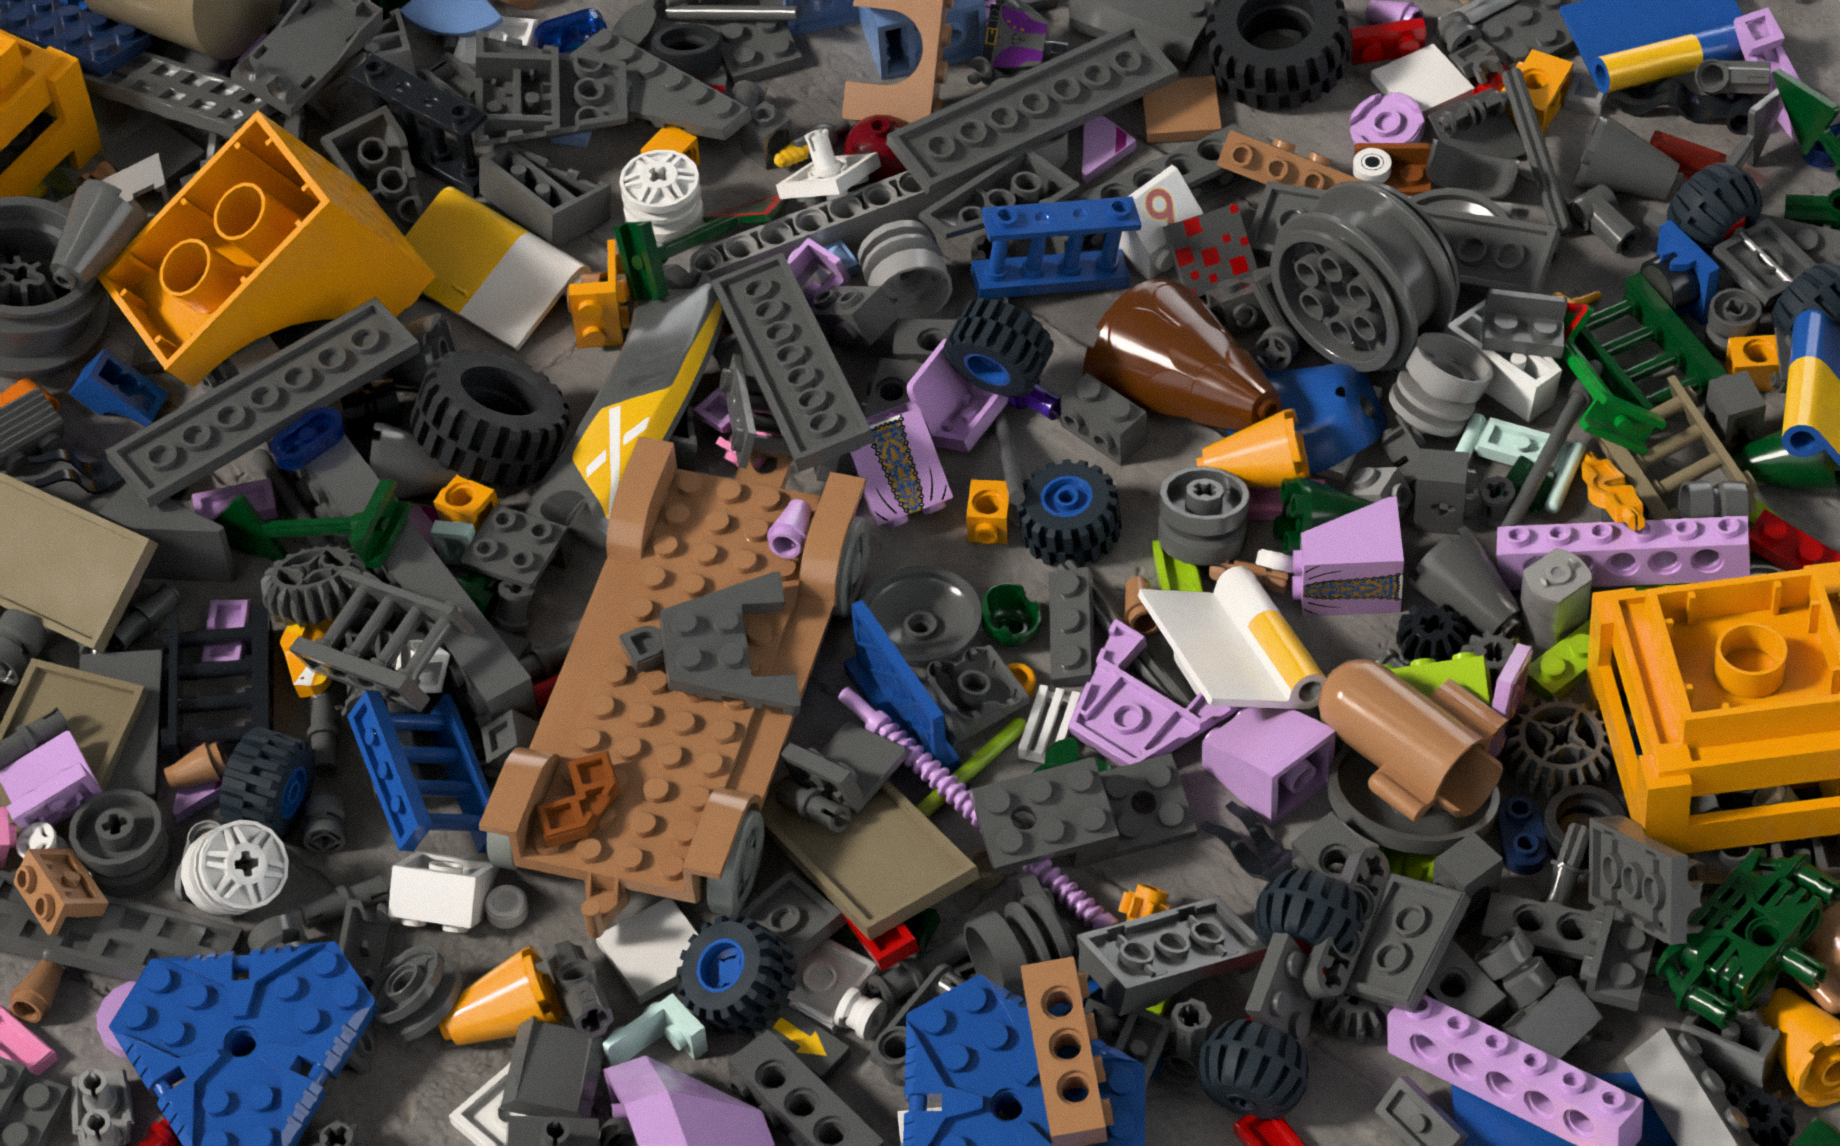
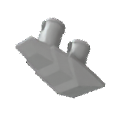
[71,1068,135,1146]

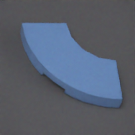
[400,0,503,38]

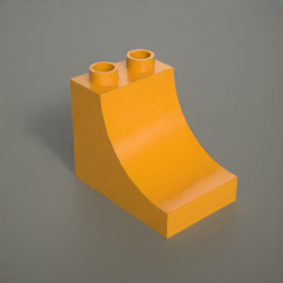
[97,110,437,388]

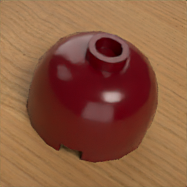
[844,114,908,186]

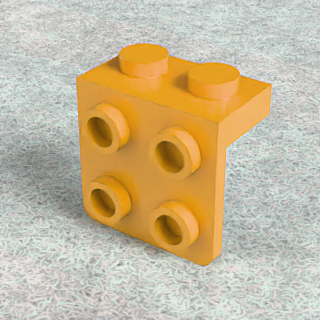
[569,239,630,348]

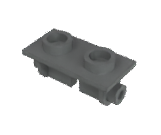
[1381,414,1427,494]

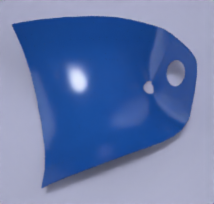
[1227,363,1387,476]

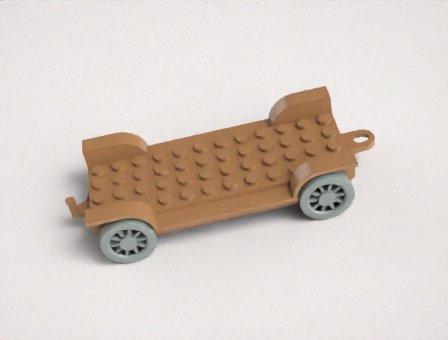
[479,436,870,938]

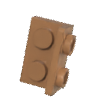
[14,849,109,935]

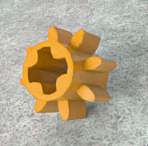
[1118,883,1176,921]

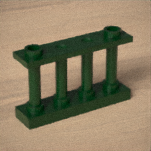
[1574,272,1728,410]

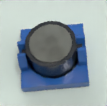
[1640,220,1720,326]

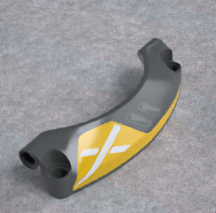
[523,264,726,552]

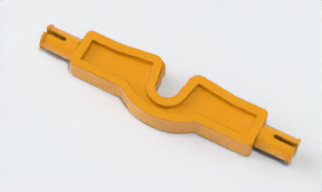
[1580,451,1645,531]

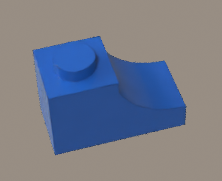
[69,348,169,427]

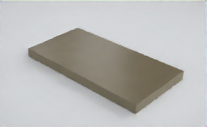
[0,472,159,654]
[0,658,148,874]
[760,769,980,941]

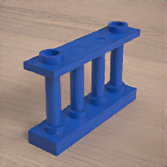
[970,196,1142,299]
[347,690,491,853]

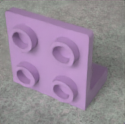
[0,731,103,830]

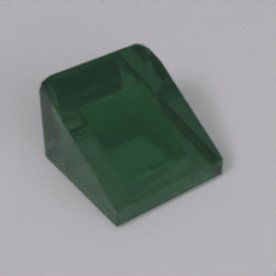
[1502,455,1554,514]

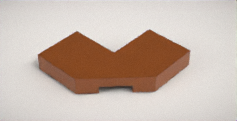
[535,751,620,848]

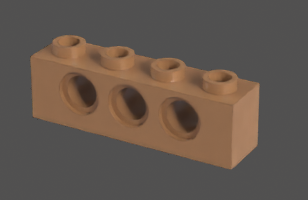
[1020,956,1114,1146]

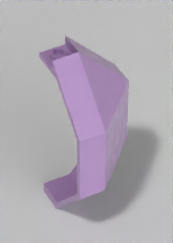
[603,1056,775,1146]

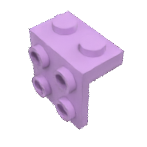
[907,339,1009,452]

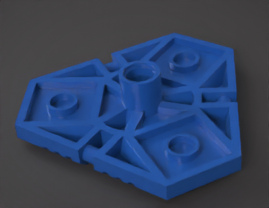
[109,941,378,1146]
[903,974,1145,1146]

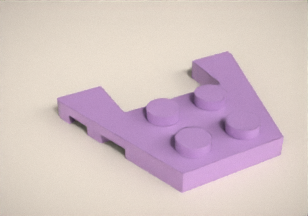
[1068,619,1242,766]

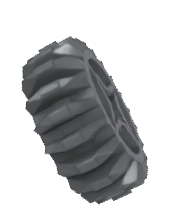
[261,544,371,627]
[1502,694,1616,801]

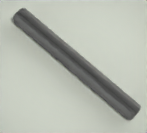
[1502,68,1572,236]

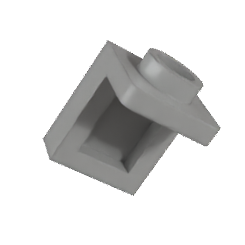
[1344,467,1414,521]

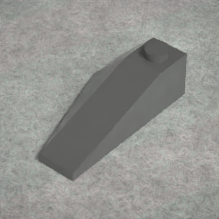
[320,105,425,237]
[919,147,1081,239]

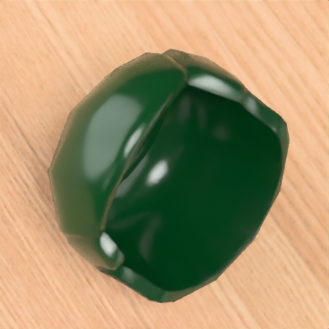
[981,582,1042,647]

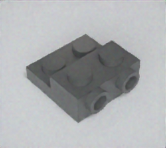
[0,1056,72,1146]

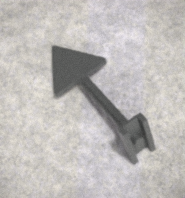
[1644,88,1784,247]

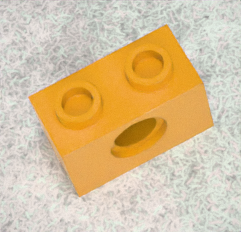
[1501,49,1574,135]

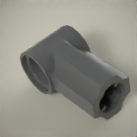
[1695,59,1771,95]
[1566,184,1643,256]
[1163,998,1212,1081]

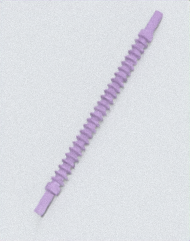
[838,687,1119,931]

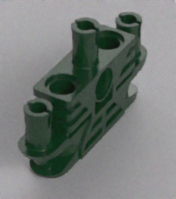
[1656,848,1840,1030]

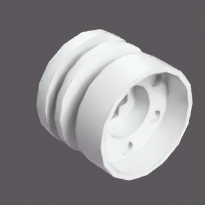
[619,149,704,243]
[181,820,289,918]

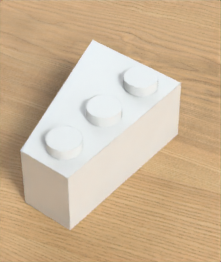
[1444,299,1562,422]

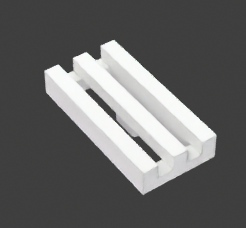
[1018,684,1081,763]

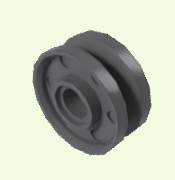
[369,945,463,1041]

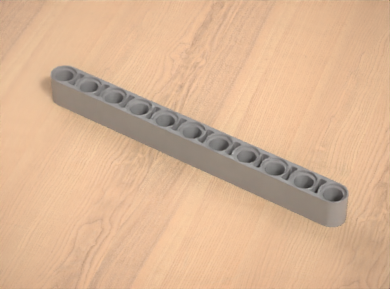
[688,131,1068,279]

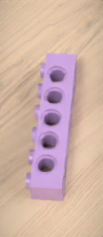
[1496,516,1751,590]
[1387,994,1644,1146]

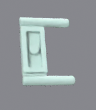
[1455,413,1586,514]

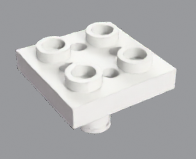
[776,129,881,202]

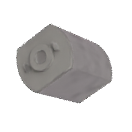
[1519,548,1592,649]

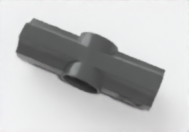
[546,940,614,1038]

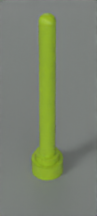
[916,717,1027,818]

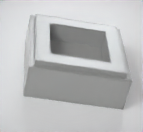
[1563,73,1610,116]

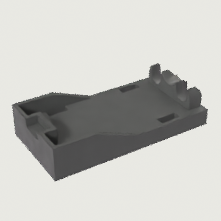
[231,0,383,118]
[1588,815,1705,945]
[1072,896,1268,1016]

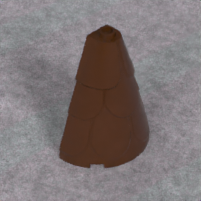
[1082,278,1283,431]

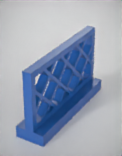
[843,600,961,786]

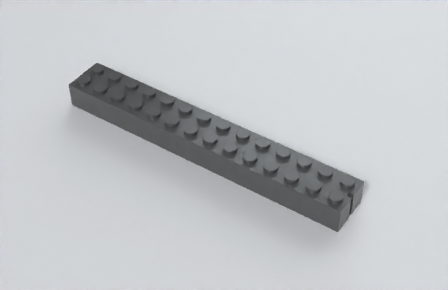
[218,335,540,740]

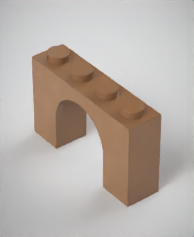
[842,0,955,125]

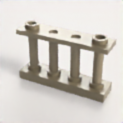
[1594,375,1758,520]

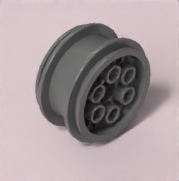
[1270,181,1460,372]
[0,196,110,379]

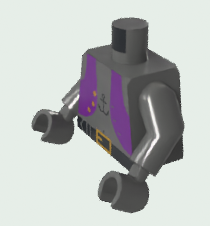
[967,0,1069,86]

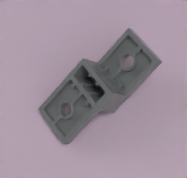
[970,753,1197,874]

